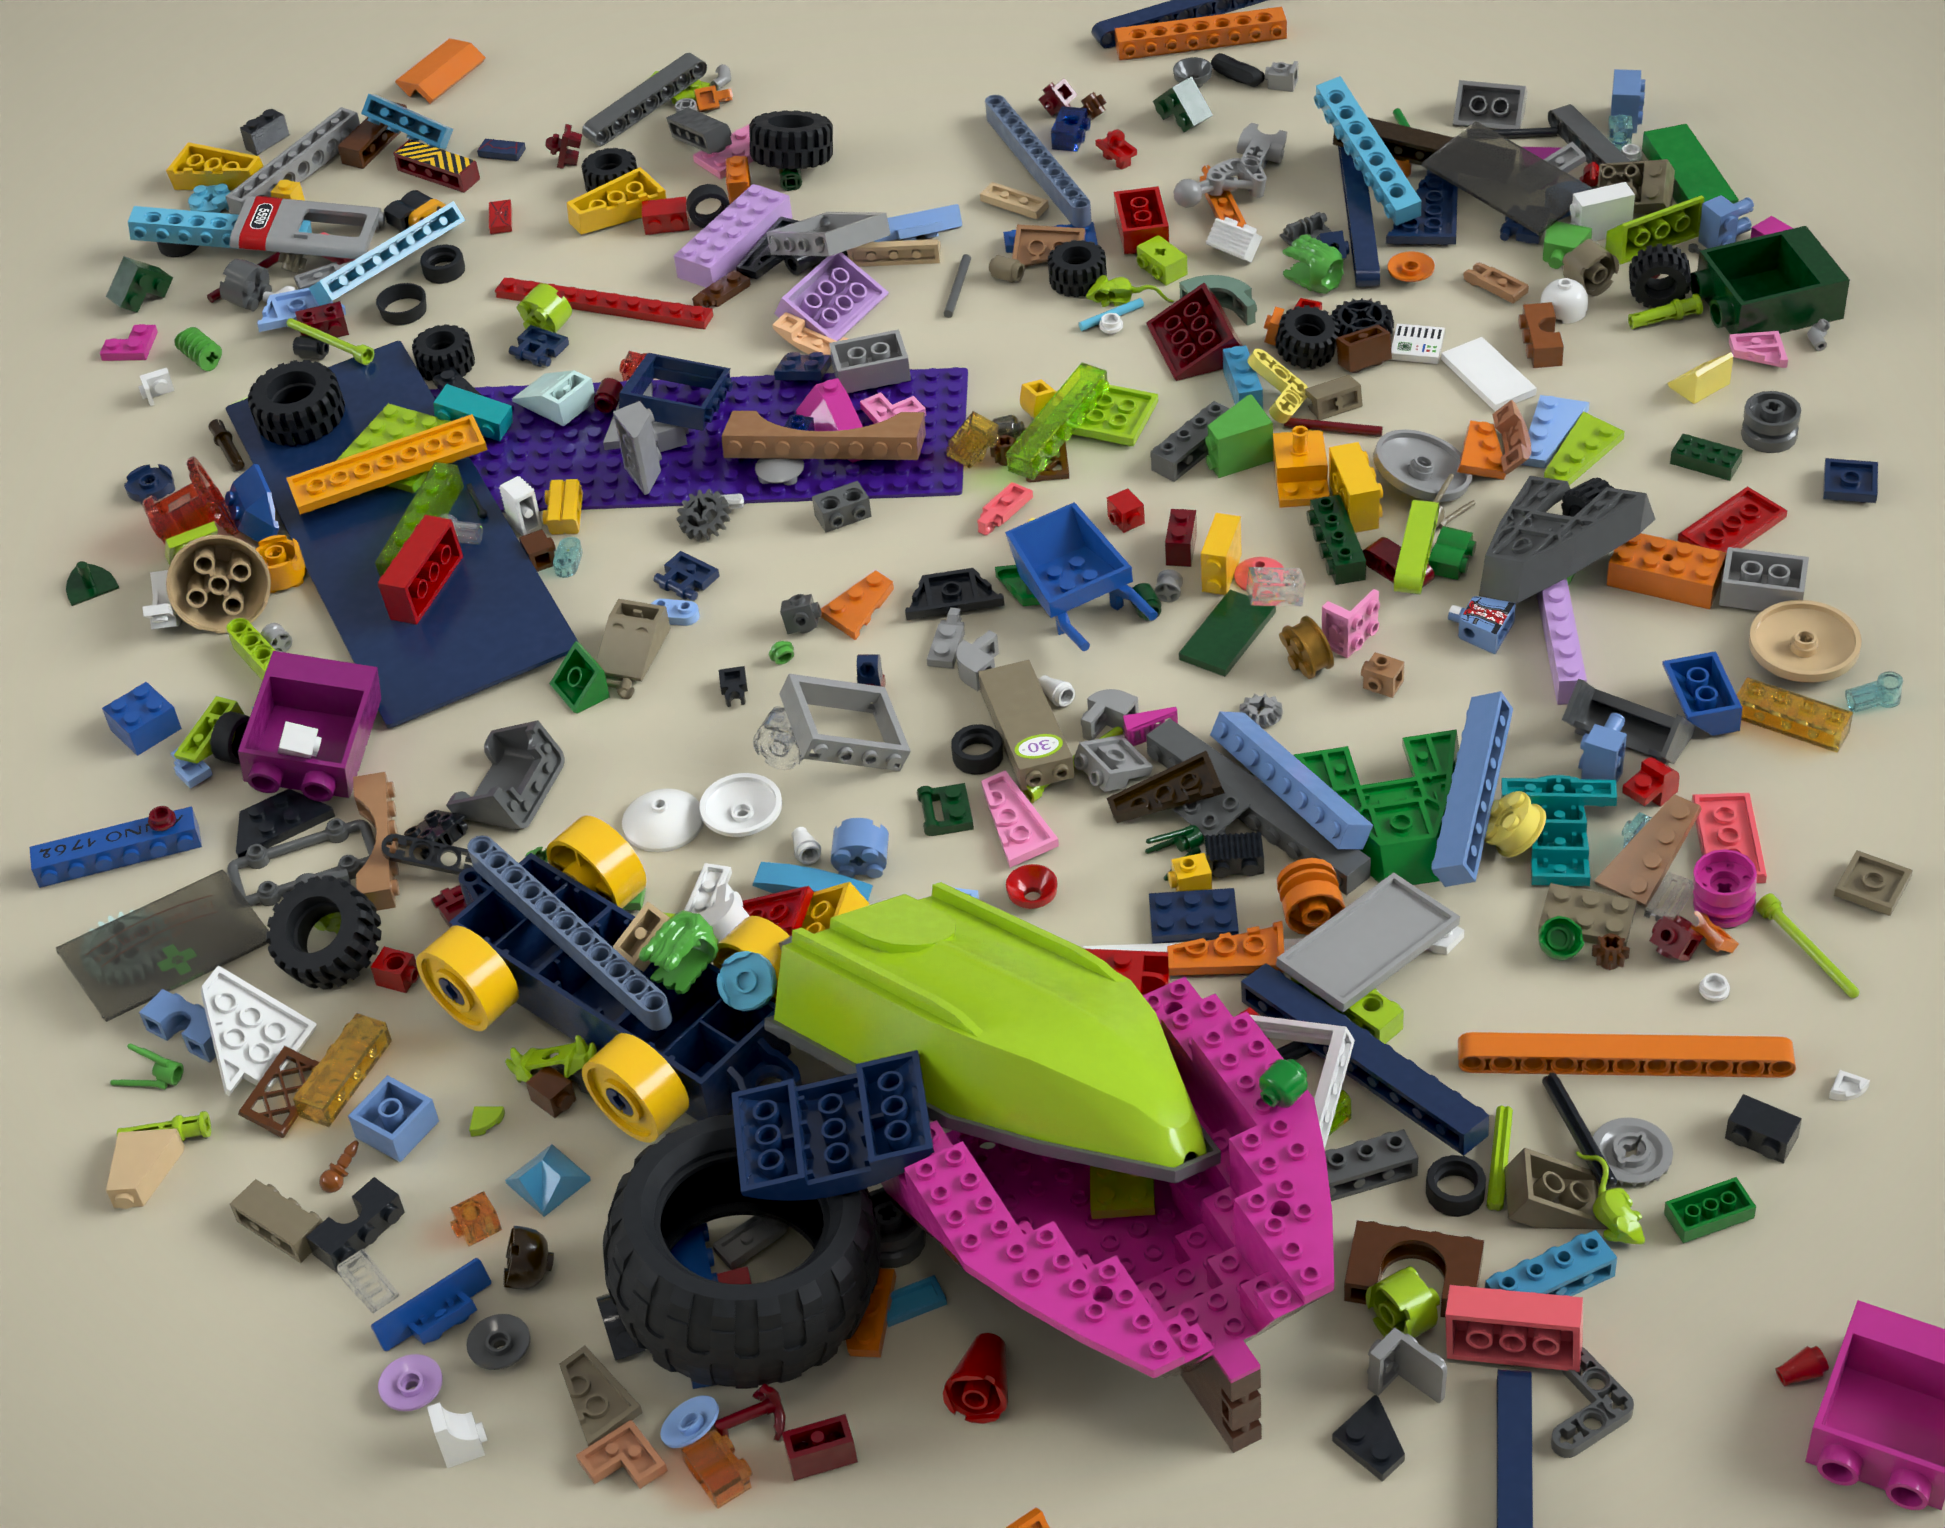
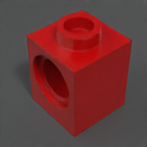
[370,946,419,993]

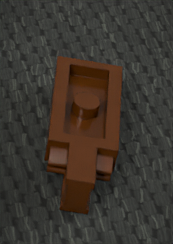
[692,270,751,308]

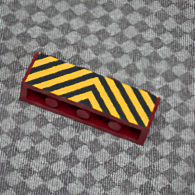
[393,139,480,193]

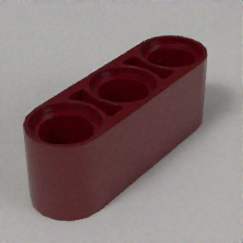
[1363,537,1435,594]

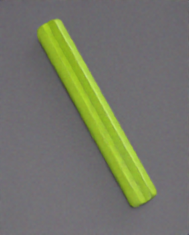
[1486,1105,1513,1211]

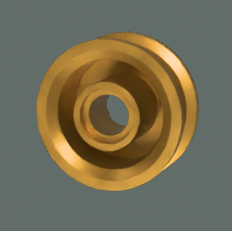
[1279,616,1334,679]

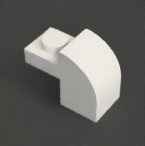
[698,883,749,943]

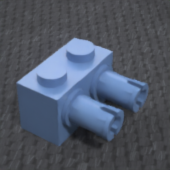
[1698,195,1754,249]
[1578,713,1627,784]

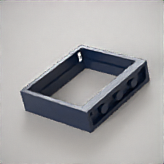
[619,353,733,431]

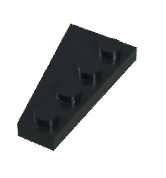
[736,216,798,279]

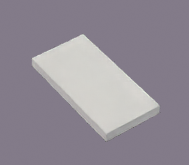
[1441,337,1537,411]

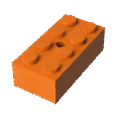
[1607,533,1727,610]

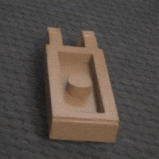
[1463,262,1529,303]

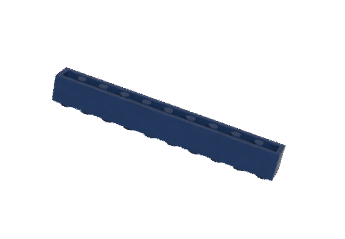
[1241,963,1489,1156]

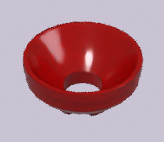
[1006,864,1058,909]

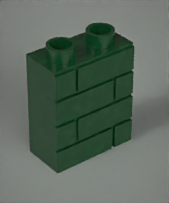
[1690,226,1850,334]

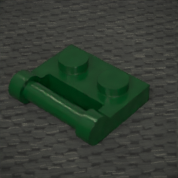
[916,783,974,836]

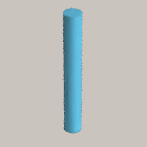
[1079,298,1144,331]

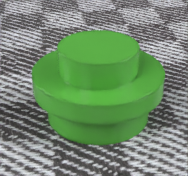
[769,641,794,665]

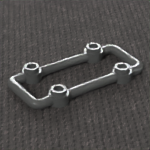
[227,818,376,907]

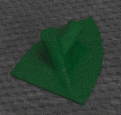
[66,561,119,606]

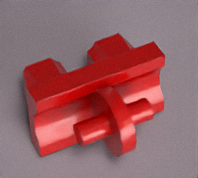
[1095,129,1137,169]

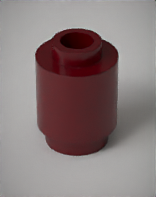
[594,378,623,413]

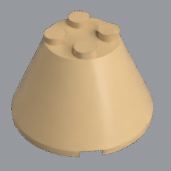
[166,535,271,633]

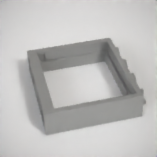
[766,212,890,256]
[779,674,911,771]

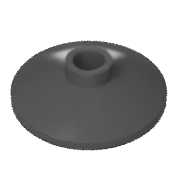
[466,1314,530,1370]

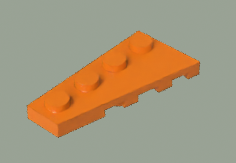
[1167,921,1284,976]

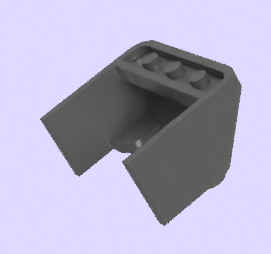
[1562,679,1696,765]

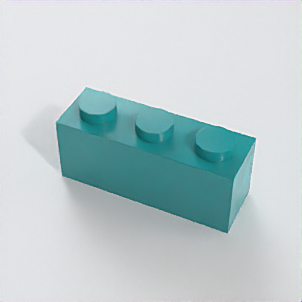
[434,384,513,441]

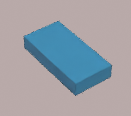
[887,1275,947,1327]

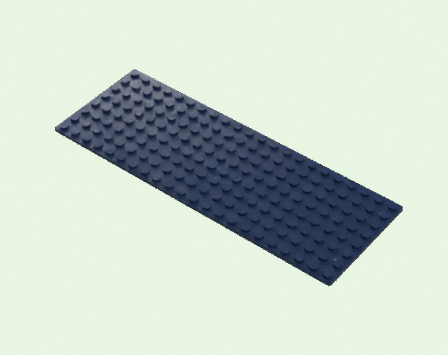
[225,341,578,728]

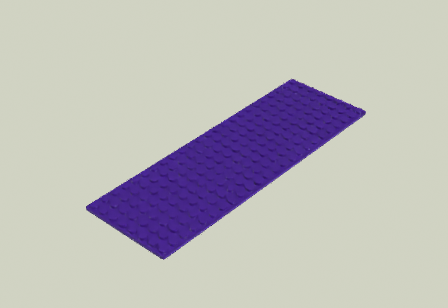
[430,367,968,513]

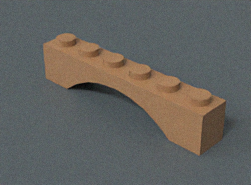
[353,772,400,911]

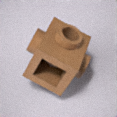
[1361,652,1405,698]

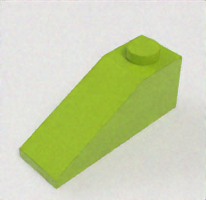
[174,696,245,764]

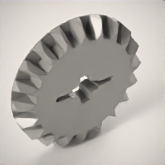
[1593,1118,1673,1187]

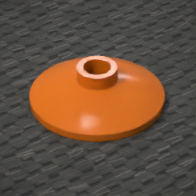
[1388,251,1435,282]

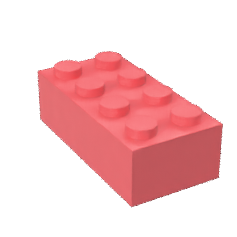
[1445,1285,1583,1372]

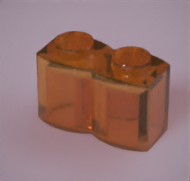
[681,1429,753,1509]

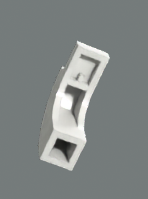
[142,570,182,630]

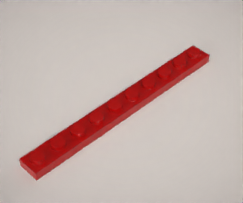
[495,277,714,329]

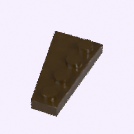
[1107,751,1225,823]

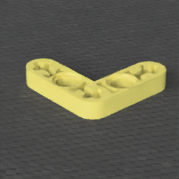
[1247,349,1308,423]

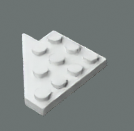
[201,966,317,1096]

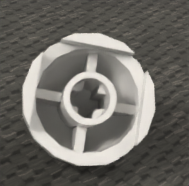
[1540,278,1588,324]

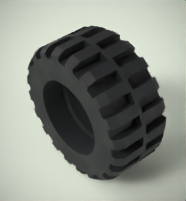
[749,110,833,169]
[248,360,345,446]
[266,875,382,990]

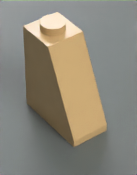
[106,1129,185,1209]

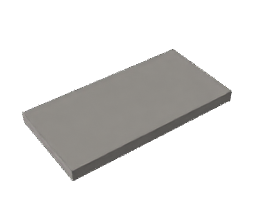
[1276,873,1460,1012]

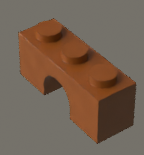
[1518,302,1564,368]

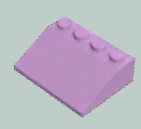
[774,252,889,341]

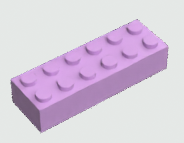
[674,184,792,288]

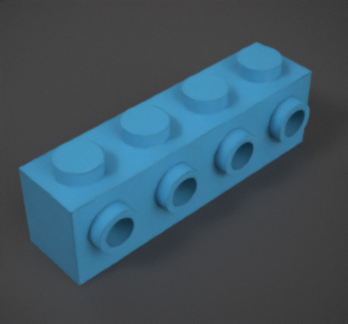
[361,94,453,149]
[1485,1230,1617,1296]

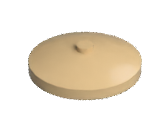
[1749,600,1862,683]

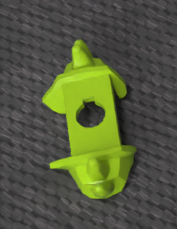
[505,1035,597,1083]

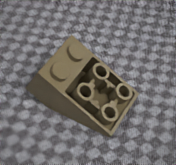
[1597,159,1675,215]
[596,599,671,682]

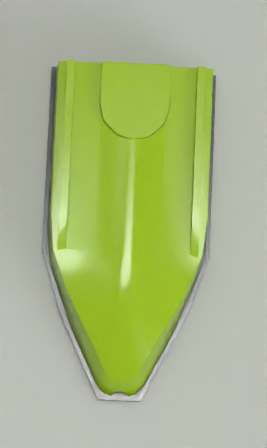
[765,882,1221,1183]

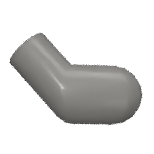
[711,64,731,91]
[1807,319,1830,351]

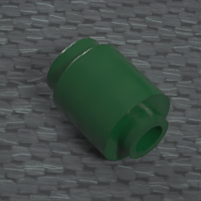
[1130,583,1162,621]

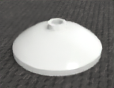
[699,773,782,837]
[622,789,704,852]

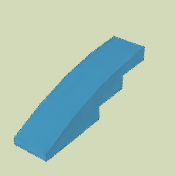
[752,862,873,901]

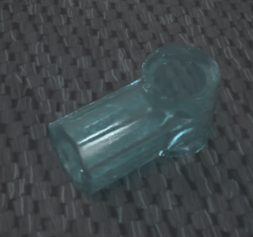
[1845,671,1903,712]

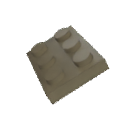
[1538,883,1637,947]

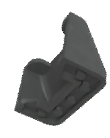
[446,720,565,830]

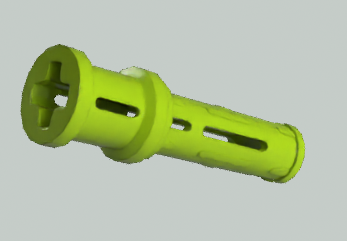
[1628,293,1703,329]
[117,1111,211,1141]

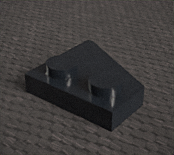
[1332,1395,1405,1482]

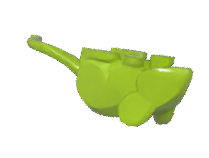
[1086,275,1174,307]
[1575,1151,1645,1245]

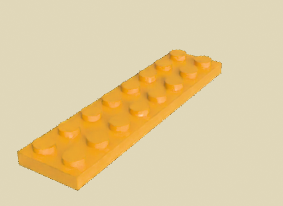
[286,414,488,515]

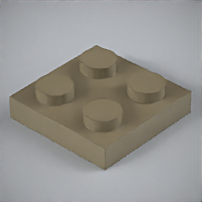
[1834,850,1913,916]

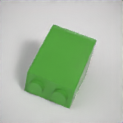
[1205,394,1273,478]

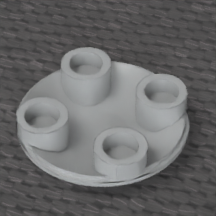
[755,458,804,485]

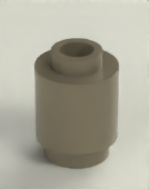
[989,255,1025,283]

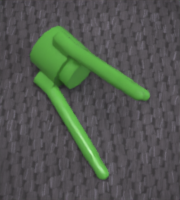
[110,1043,184,1090]

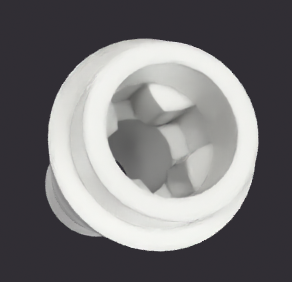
[1039,675,1075,707]
[792,827,821,865]

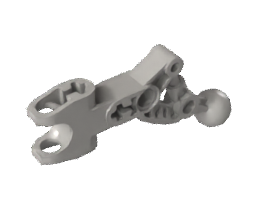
[1173,123,1288,208]

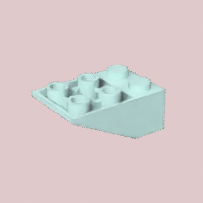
[512,370,595,426]

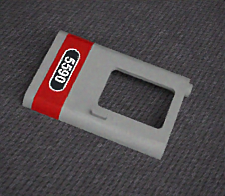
[230,195,385,259]

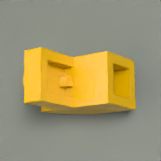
[1020,379,1072,425]

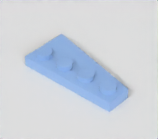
[1521,395,1589,468]

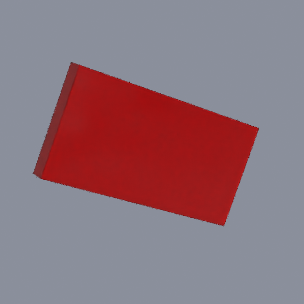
[1677,486,1788,552]

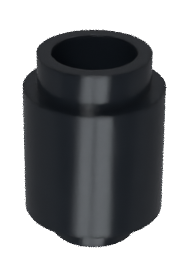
[293,335,329,360]

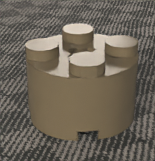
[1562,239,1619,296]

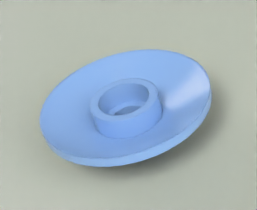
[660,1395,719,1448]

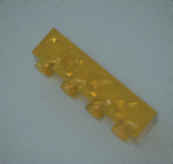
[1737,677,1853,753]
[293,1013,392,1127]

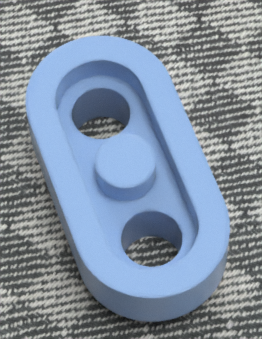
[651,599,700,626]

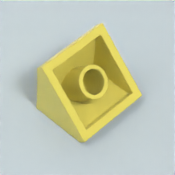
[1667,352,1733,404]

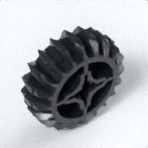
[1331,298,1394,337]

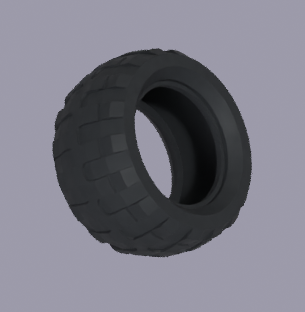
[603,1114,881,1389]

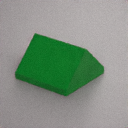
[549,641,610,714]

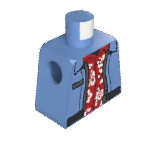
[1448,596,1516,654]

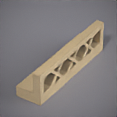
[847,239,941,267]

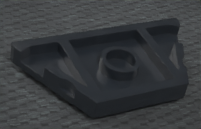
[905,568,1005,621]
[236,789,335,858]

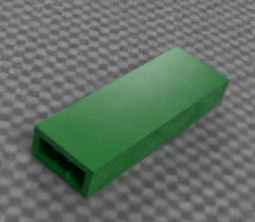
[1642,124,1739,204]

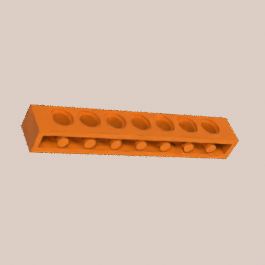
[1115,6,1287,60]

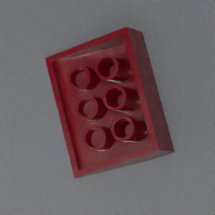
[1146,283,1243,381]

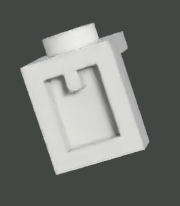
[138,368,175,406]

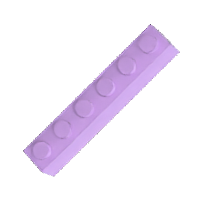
[1537,578,1587,705]

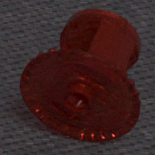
[142,456,240,544]

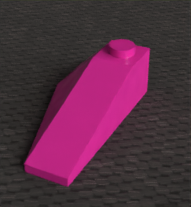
[796,378,863,463]

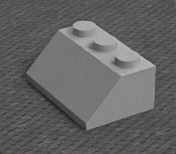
[1453,80,1528,130]
[613,401,662,495]

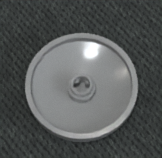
[1373,429,1472,502]

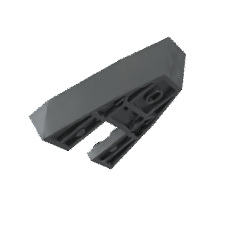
[1479,476,1656,603]

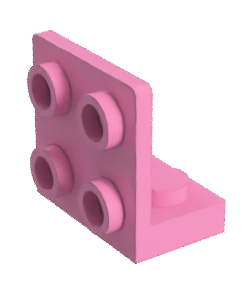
[1322,589,1380,658]

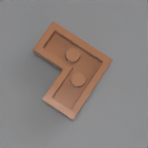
[576,1419,668,1489]

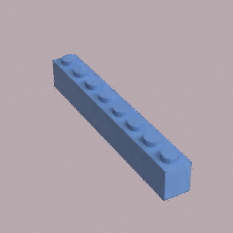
[1432,691,1513,887]
[1210,711,1373,850]

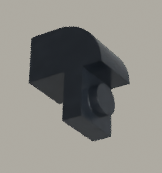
[596,1293,646,1361]

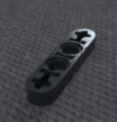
[381,834,472,875]

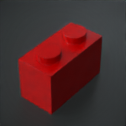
[642,196,689,235]

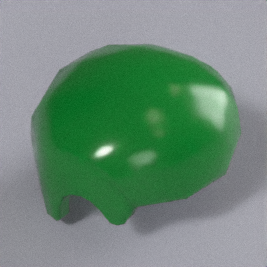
[1538,916,1585,961]

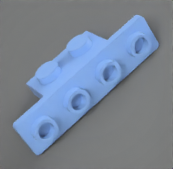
[874,204,962,242]

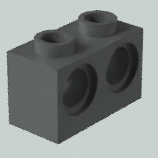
[812,481,872,532]

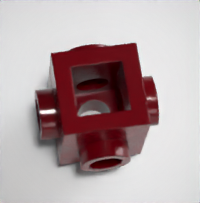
[1038,78,1077,116]
[1649,915,1704,961]

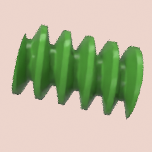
[174,327,222,371]

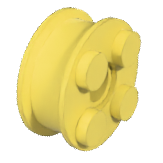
[1485,791,1546,857]

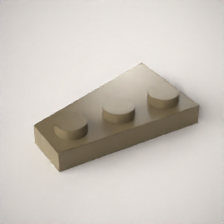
[559,1346,643,1447]

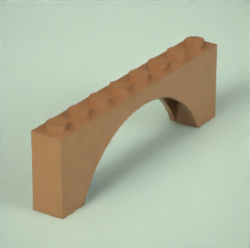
[722,411,926,460]

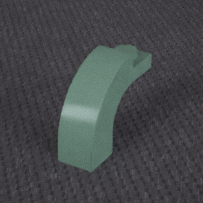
[1179,275,1257,326]

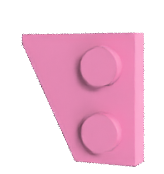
[1729,331,1788,368]

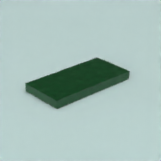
[1179,589,1276,677]

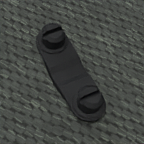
[1211,53,1265,87]

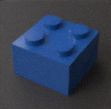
[102,682,182,756]

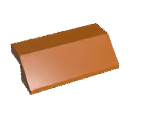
[395,38,486,104]

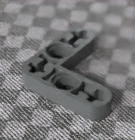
[1551,1347,1634,1458]

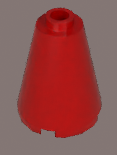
[943,1333,1008,1424]

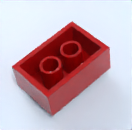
[1114,186,1169,254]

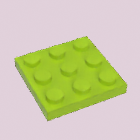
[1064,381,1158,447]

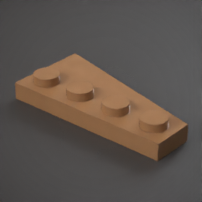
[1594,794,1702,908]

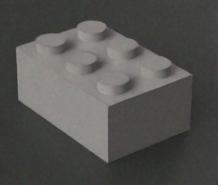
[829,329,911,393]
[1719,547,1809,611]

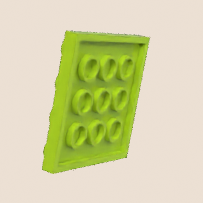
[336,403,451,493]

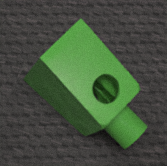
[1543,220,1592,269]

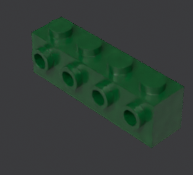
[1306,495,1366,585]

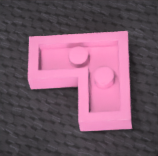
[860,392,926,424]

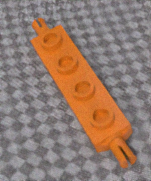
[1200,165,1246,228]

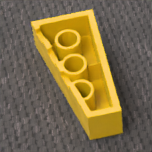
[166,142,264,190]

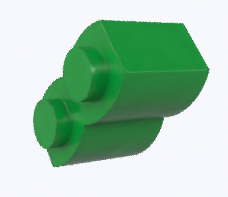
[1428,526,1477,580]

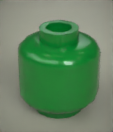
[1259,1059,1308,1108]

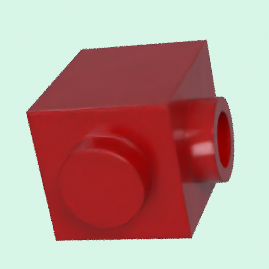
[1107,488,1145,533]

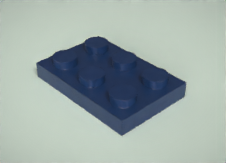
[1149,888,1239,944]

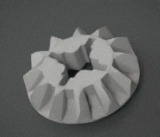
[1239,693,1283,728]

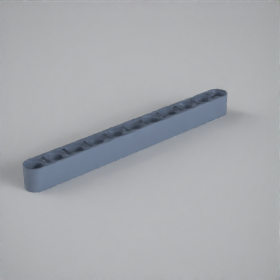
[985,95,1092,228]
[467,835,672,1031]

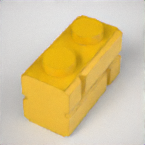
[542,479,583,535]

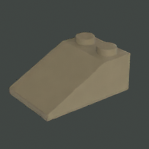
[1504,1148,1608,1230]

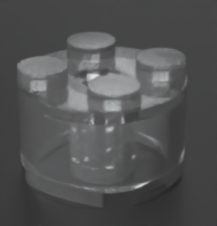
[753,706,803,770]

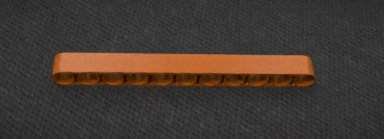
[1458,1032,1796,1078]

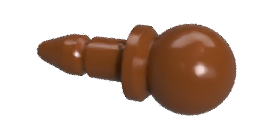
[319,1140,359,1193]

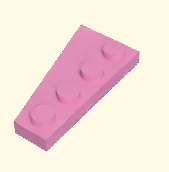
[981,770,1059,868]

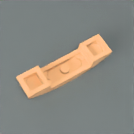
[772,312,848,355]

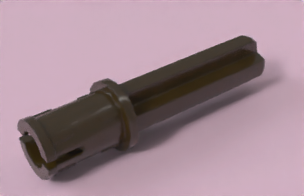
[208,419,245,471]

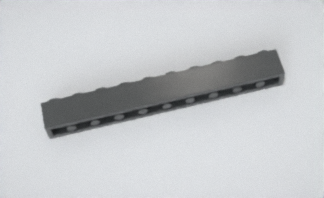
[1146,718,1371,895]

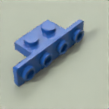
[371,1258,492,1351]

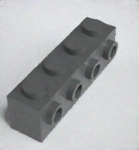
[666,107,732,154]
[1150,401,1229,482]
[1325,1129,1419,1201]

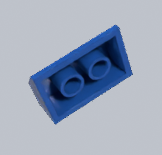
[1662,651,1742,736]

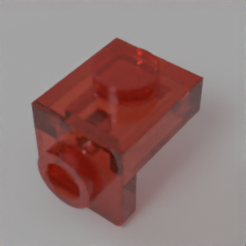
[619,351,647,381]

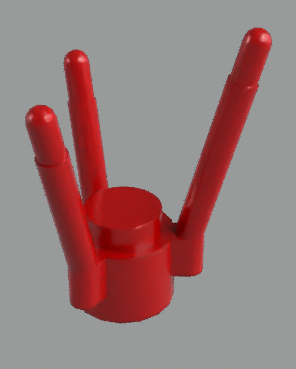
[1579,162,1599,186]

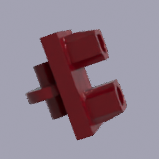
[545,124,582,169]

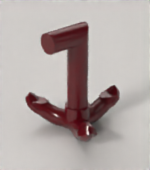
[714,1384,786,1444]

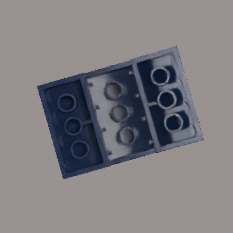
[732,1050,934,1201]

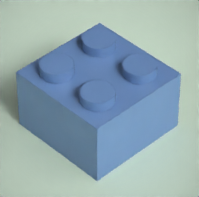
[1609,69,1645,133]
[348,1075,439,1162]

